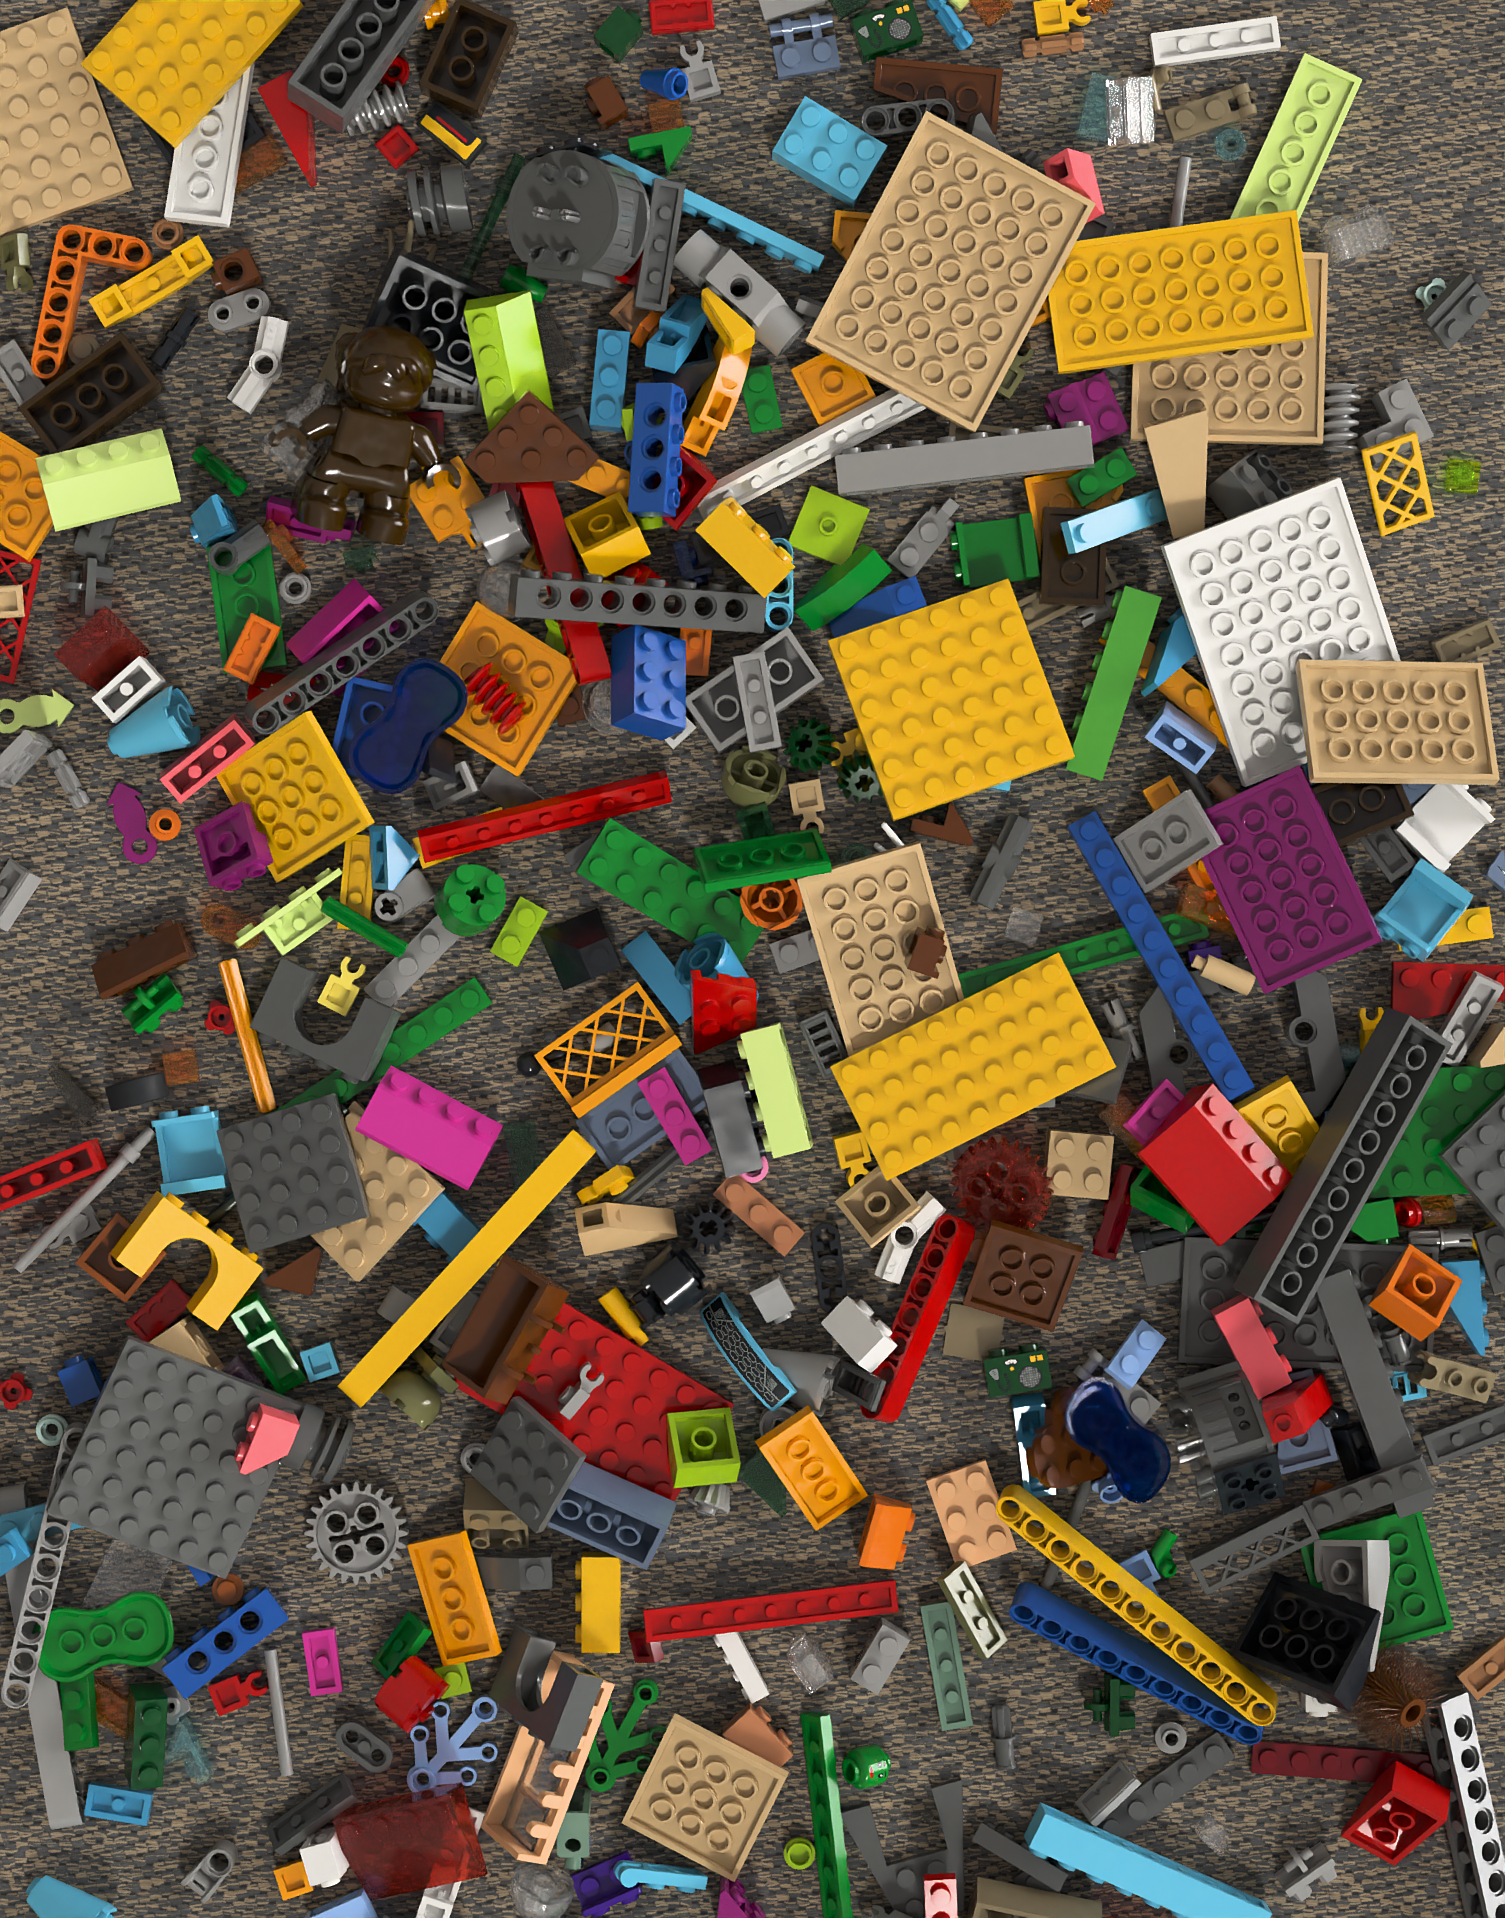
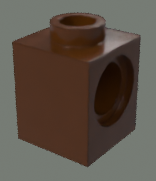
[210,247,264,296]

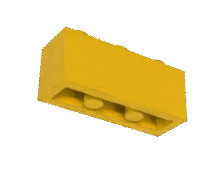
[575,1552,621,1653]

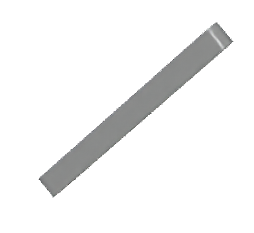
[0,1483,86,1830]

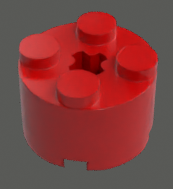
[374,1655,450,1733]

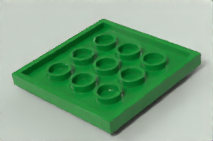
[1296,1511,1454,1650]

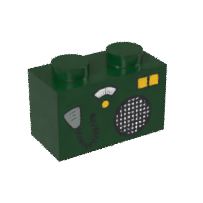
[850,0,924,64]
[982,1342,1053,1398]

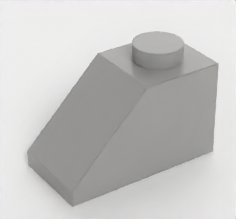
[749,1272,795,1324]

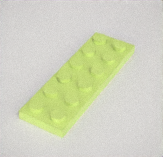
[1230,53,1363,222]

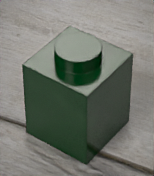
[594,6,643,63]

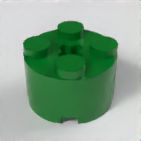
[434,864,506,937]

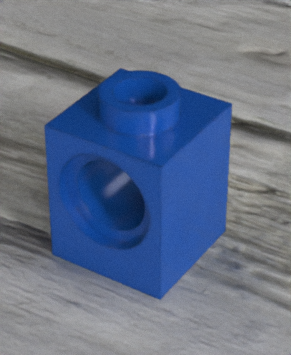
[57,1354,104,1407]

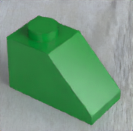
[1350,1197,1399,1245]

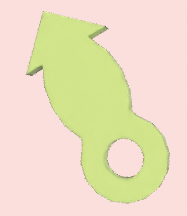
[0,689,75,734]

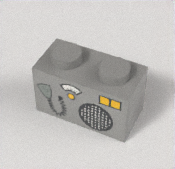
[849,1617,910,1695]

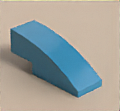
[645,294,708,374]
[621,930,691,1025]
[1010,1393,1056,1497]

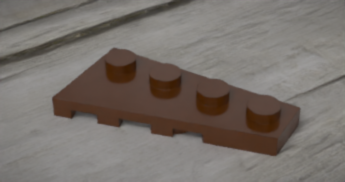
[873,57,1003,135]

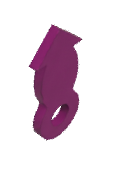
[106,782,158,864]

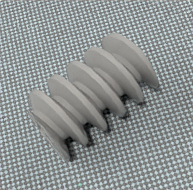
[347,81,411,136]
[1322,383,1361,452]

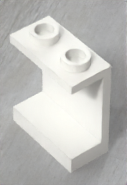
[1392,784,1495,873]

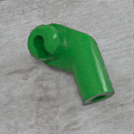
[1150,1528,1178,1578]

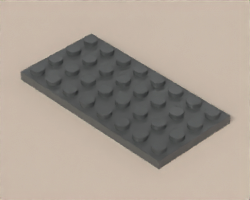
[1177,1236,1439,1372]

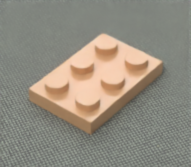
[925,1459,1017,1567]

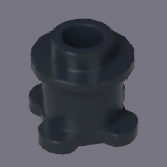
[629,1288,666,1330]

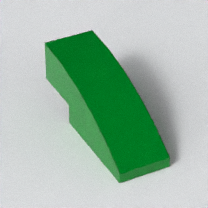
[793,543,892,631]
[230,1290,307,1394]

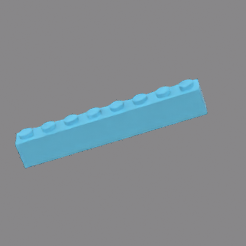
[1024,1802,1272,1918]

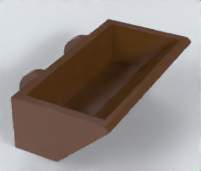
[441,1254,570,1405]

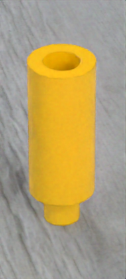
[598,1286,649,1346]

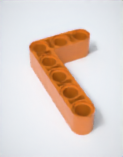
[31,224,153,383]

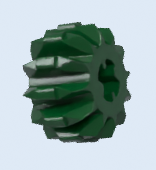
[783,718,837,772]
[836,749,883,804]

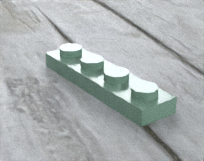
[920,1599,973,1731]

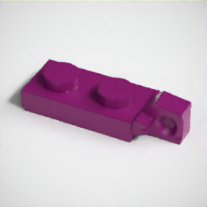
[264,496,356,544]

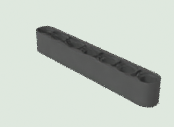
[244,590,439,734]

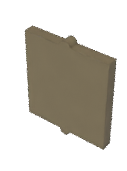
[942,1303,1005,1361]

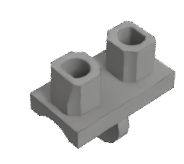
[1274,1841,1337,1902]

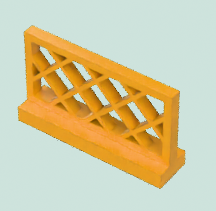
[534,981,683,1119]

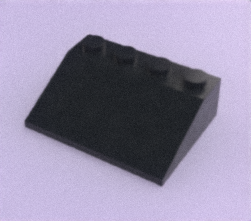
[363,246,502,393]
[1230,1572,1381,1712]

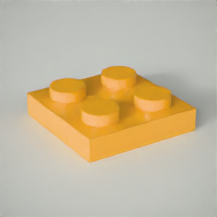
[791,353,876,427]

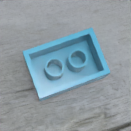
[772,96,888,208]

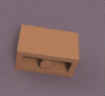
[722,1702,793,1768]

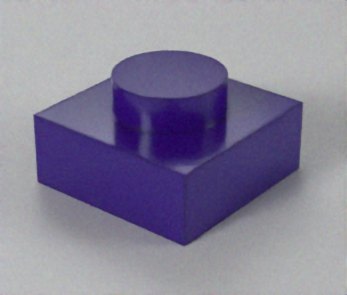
[1184,940,1222,964]

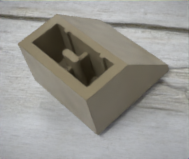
[463,1478,530,1549]

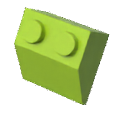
[667,1407,741,1488]

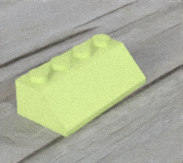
[35,428,181,532]
[737,1022,814,1158]

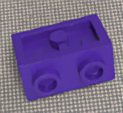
[569,1850,643,1918]

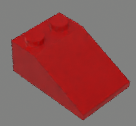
[257,70,317,188]
[1341,1761,1451,1866]

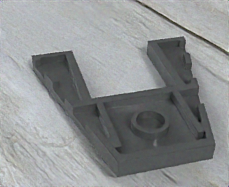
[841,1778,964,1918]

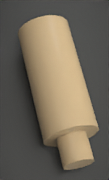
[1191,954,1256,996]

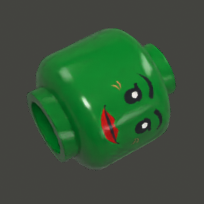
[842,1744,891,1789]

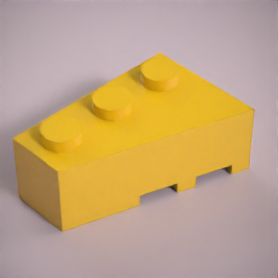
[695,496,795,598]

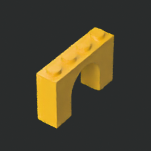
[110,1191,264,1330]

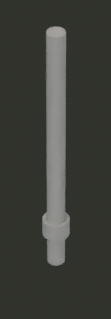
[12,1126,156,1273]

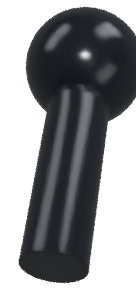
[517,1043,576,1077]

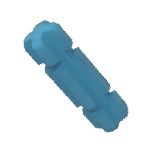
[926,0,974,50]

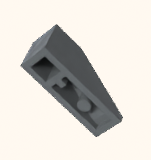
[473,1550,554,1590]

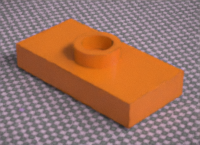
[223,613,281,685]

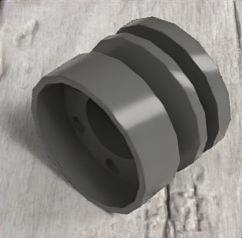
[406,162,473,238]
[278,1401,356,1485]

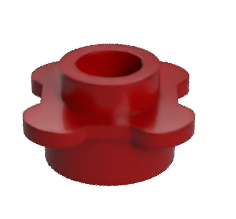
[204,1000,236,1035]
[0,1372,33,1410]

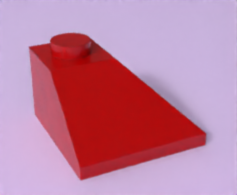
[653,445,717,530]

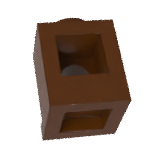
[584,75,629,132]
[904,925,947,979]

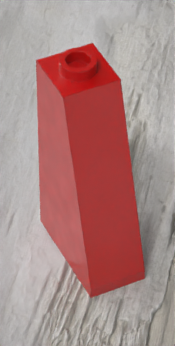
[1262,1372,1334,1444]

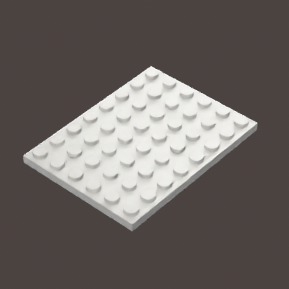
[1160,477,1401,787]

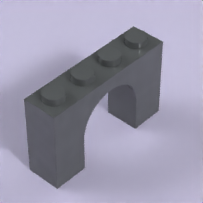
[250,958,402,1084]
[488,1625,604,1753]

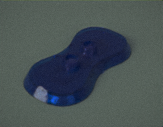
[348,658,468,794]
[1064,1376,1171,1504]

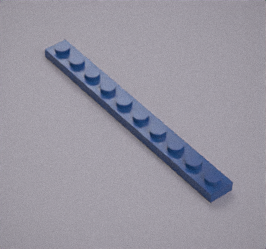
[1067,811,1255,1101]

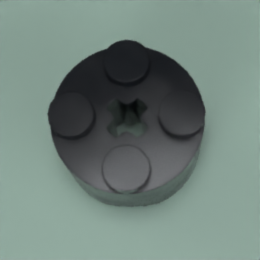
[639,1241,712,1317]

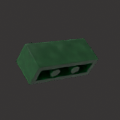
[124,1682,168,1790]

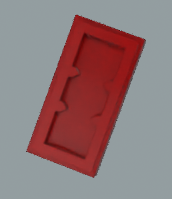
[648,0,715,36]
[125,1278,192,1342]

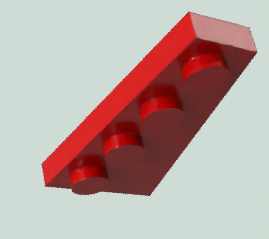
[1390,962,1505,1020]

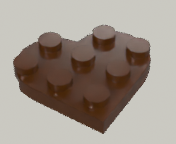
[1026,1387,1111,1488]

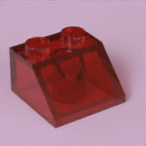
[54,605,150,691]

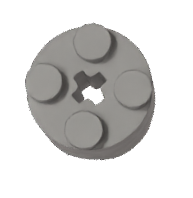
[465,490,532,566]

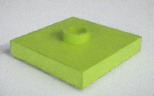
[789,485,870,566]

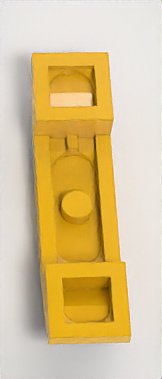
[88,235,214,328]

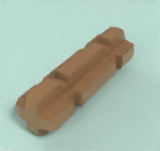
[1021,31,1084,58]

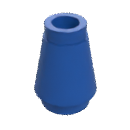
[640,68,688,100]

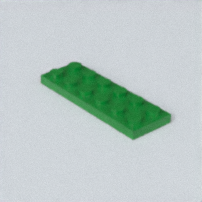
[575,817,764,964]

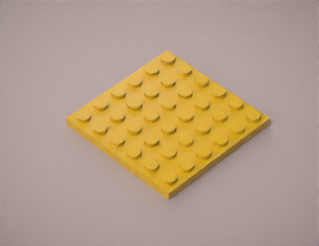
[828,579,1075,821]

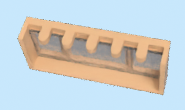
[480,1650,615,1865]

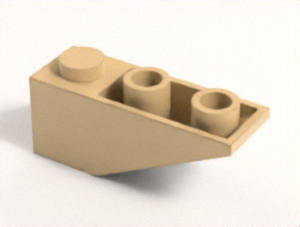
[574,1202,678,1256]

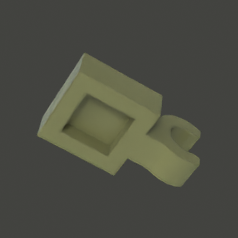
[0,233,33,292]

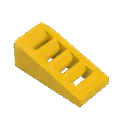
[701,287,755,356]

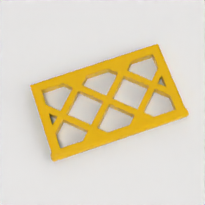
[1361,431,1435,536]

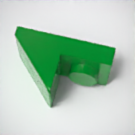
[628,126,692,176]

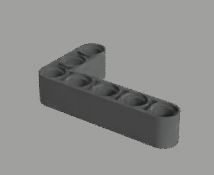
[860,98,956,139]

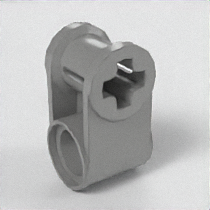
[375,868,436,923]
[180,1840,238,1904]

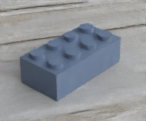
[547,1462,677,1570]

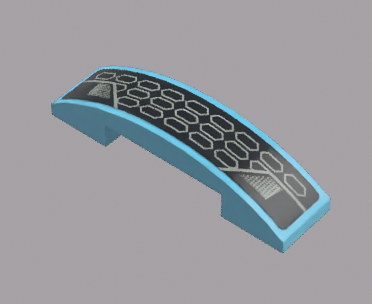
[699,1292,797,1412]

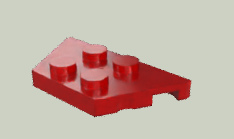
[690,970,757,1054]

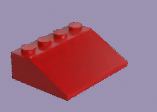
[1136,1083,1293,1246]

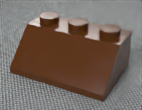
[91,920,199,1000]

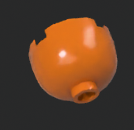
[740,878,804,931]

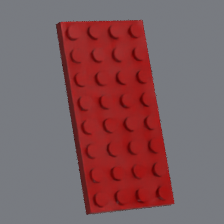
[453,1302,734,1501]

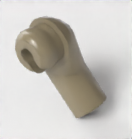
[1142,65,1172,113]

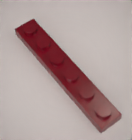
[1249,1740,1436,1782]

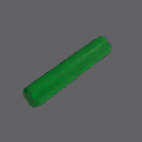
[320,897,408,957]

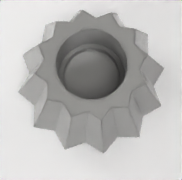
[687,1484,730,1517]

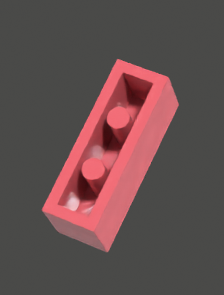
[160,713,255,804]
[1210,1294,1293,1400]

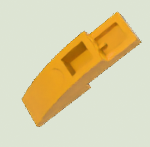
[680,336,752,457]

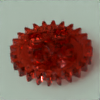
[951,1136,1054,1233]

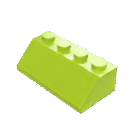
[464,290,555,432]

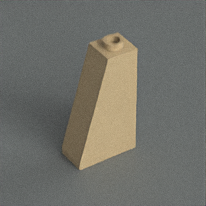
[1142,406,1208,539]

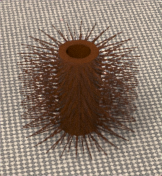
[1335,1635,1448,1754]

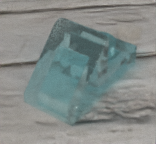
[164,1715,215,1784]

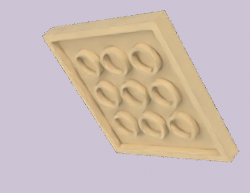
[311,1101,445,1282]
[622,1713,789,1882]

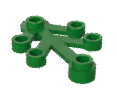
[585,1678,667,1792]

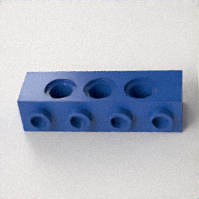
[628,383,687,517]
[162,1586,289,1699]

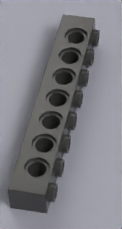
[507,569,767,633]
[1422,1690,1505,1918]

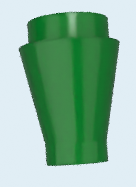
[499,263,548,303]

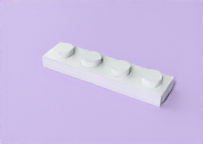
[1149,16,1281,68]

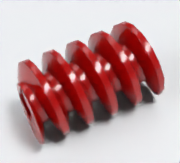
[460,662,527,735]

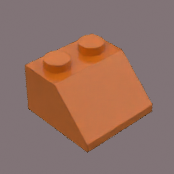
[1368,1244,1463,1341]
[856,1493,916,1570]

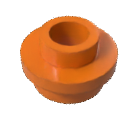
[148,809,181,841]

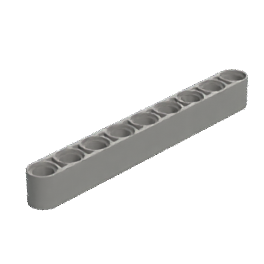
[1,1422,86,1708]

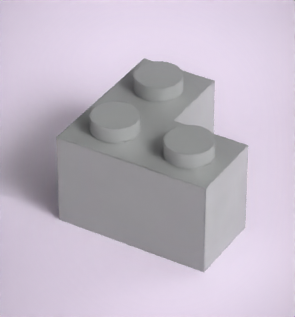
[1356,379,1434,468]

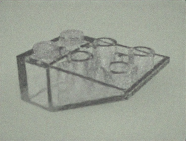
[259,378,343,484]

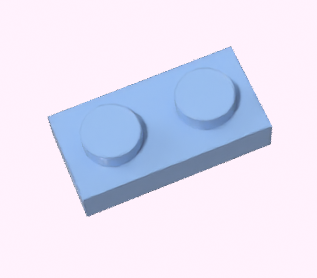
[1104,1319,1167,1390]

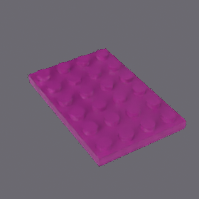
[1201,765,1383,994]

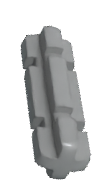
[46,749,90,809]

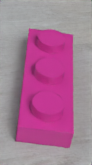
[637,1067,713,1166]

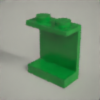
[949,513,1040,589]

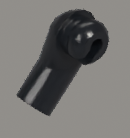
[1319,1405,1350,1428]

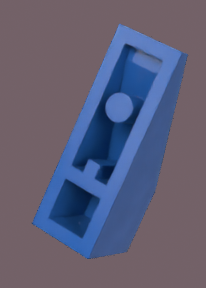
[829,576,927,638]

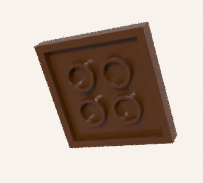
[962,1219,1083,1332]

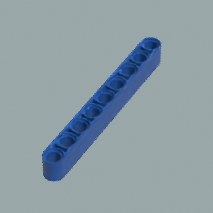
[1009,1582,1265,1745]

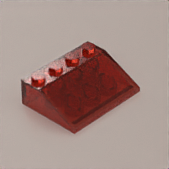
[333,1782,488,1901]

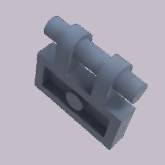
[769,13,841,80]

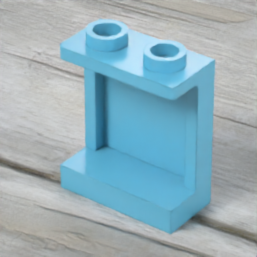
[1374,858,1474,962]
[151,1105,230,1197]

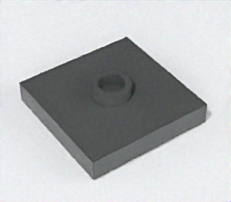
[1063,1036,1133,1105]

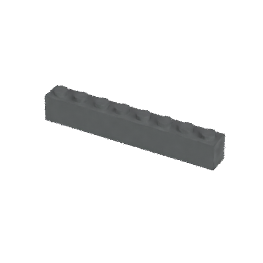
[1314,1263,1437,1519]

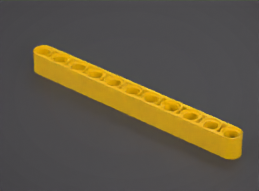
[337,1129,597,1408]
[995,1484,1278,1726]

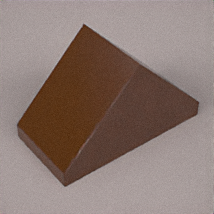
[263,1245,324,1296]

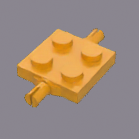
[409,455,485,550]

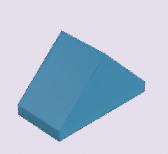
[369,825,420,890]

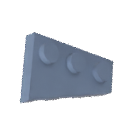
[1277,1368,1339,1475]

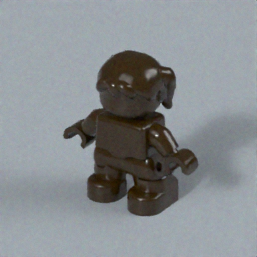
[269,325,461,545]

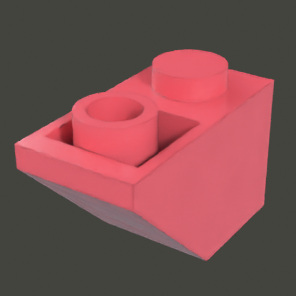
[1043,148,1105,223]
[234,1403,300,1475]

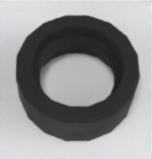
[105,1072,170,1112]

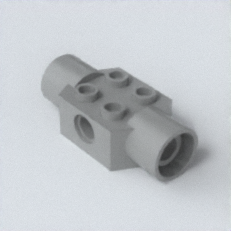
[673,229,807,357]

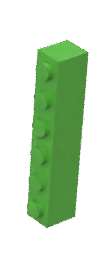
[1065,586,1162,781]

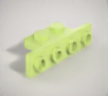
[234,867,343,956]

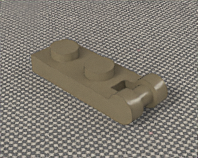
[1163,83,1258,143]

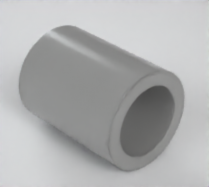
[586,1021,622,1053]

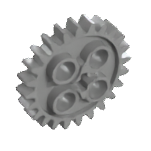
[304,1480,409,1585]

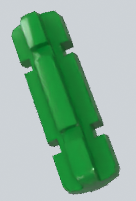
[192,445,248,497]

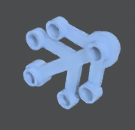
[407,1694,498,1795]

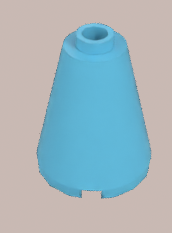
[107,686,200,758]
[26,1875,117,1918]

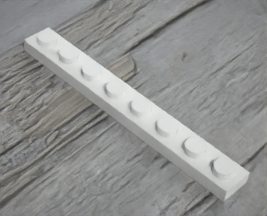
[697,389,926,520]

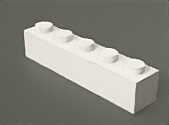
[713,1632,769,1703]

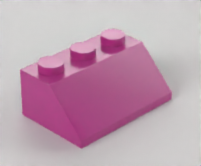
[285,578,399,697]

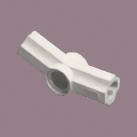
[227,316,289,414]
[874,1191,947,1284]

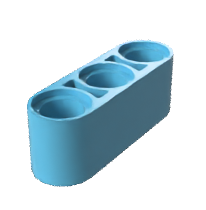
[764,537,793,633]

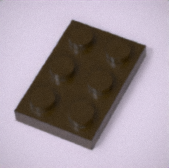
[1039,507,1107,607]

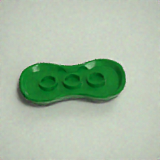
[32,1591,174,1682]

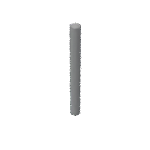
[1170,156,1192,228]
[264,1648,294,1776]

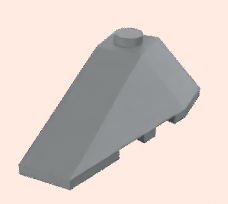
[1314,1540,1390,1672]

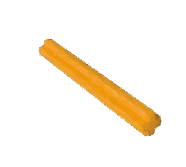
[218,959,276,1113]

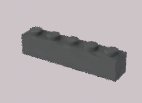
[972,1821,1069,1892]

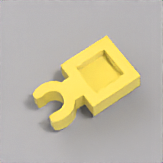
[317,957,366,1017]

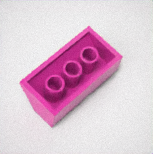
[355,1065,503,1191]

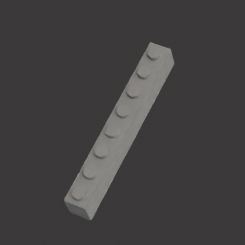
[835,421,1095,497]

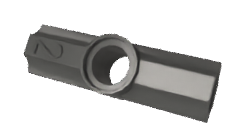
[968,812,1035,910]

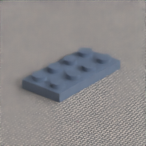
[575,1048,706,1170]

